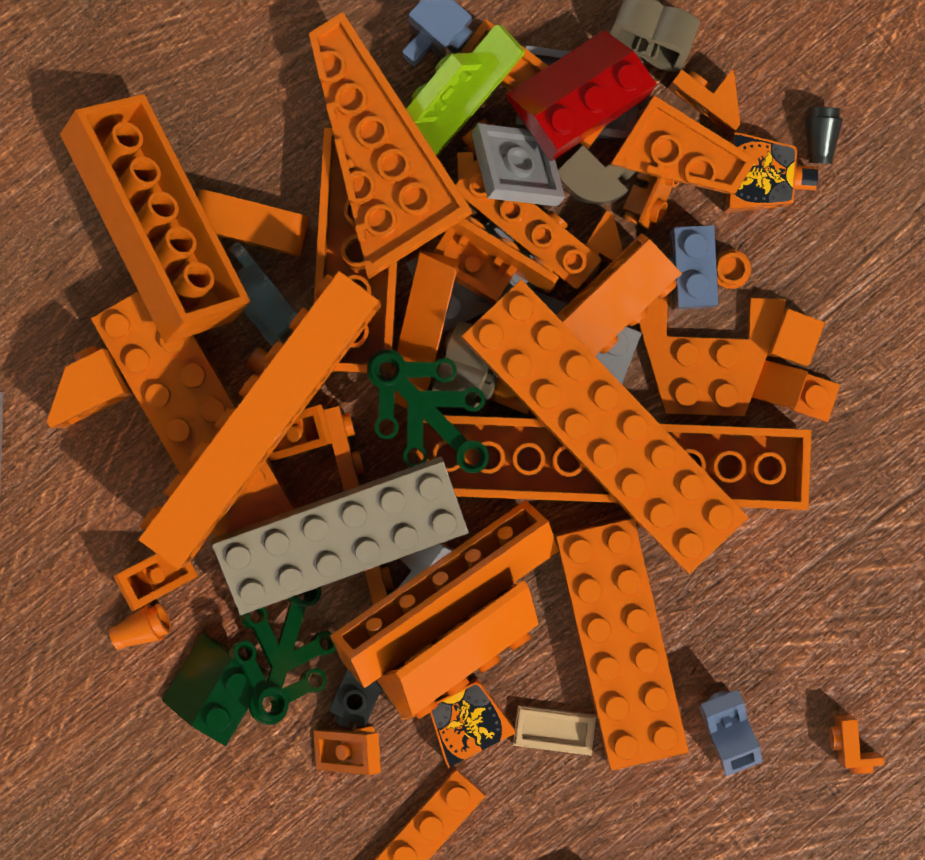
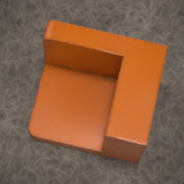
[768,309,826,366]

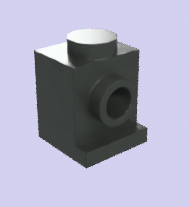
[329,669,382,730]

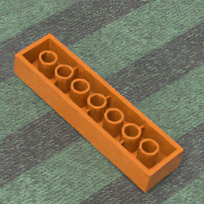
[138,271,381,570]
[461,279,749,574]
[91,291,297,537]

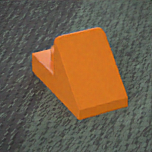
[668,69,741,136]
[563,211,623,285]
[752,360,840,422]
[268,405,333,462]
[113,554,198,612]
[313,726,381,775]

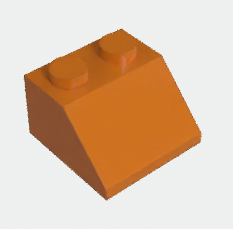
[47,346,134,428]

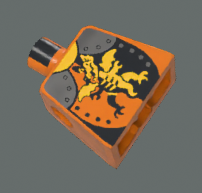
[724,133,818,213]
[430,677,516,768]

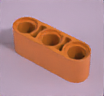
[197,189,310,257]

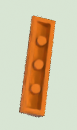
[391,250,460,409]

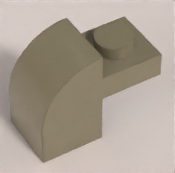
[558,146,635,206]

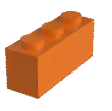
[556,233,682,356]

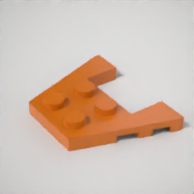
[638,295,786,416]

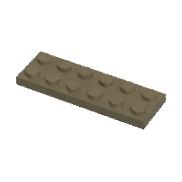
[212,456,469,615]

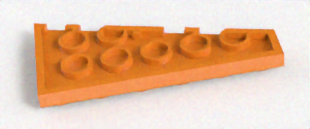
[309,12,472,279]

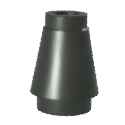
[804,107,843,164]

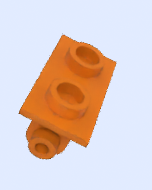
[622,173,680,233]

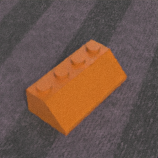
[377,580,539,719]

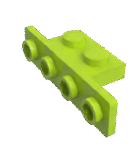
[406,25,525,156]

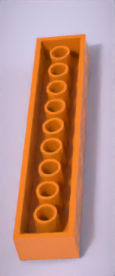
[408,415,812,510]

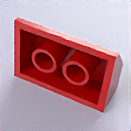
[505,30,657,161]

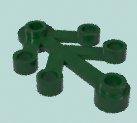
[367,349,489,473]
[229,587,336,725]

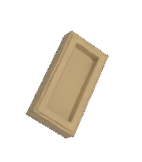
[513,705,596,756]

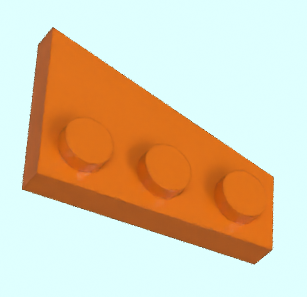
[611,95,757,195]

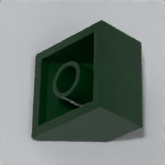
[162,632,269,747]

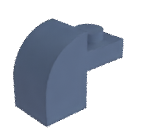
[699,689,763,776]

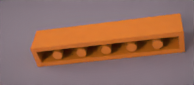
[330,500,559,688]

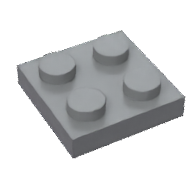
[471,123,565,206]

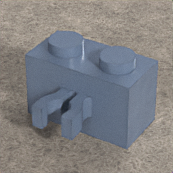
[402,0,473,68]
[669,225,718,310]

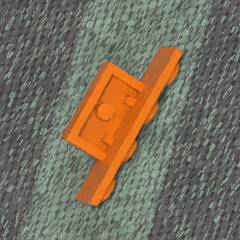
[456,159,601,289]
[433,216,559,305]

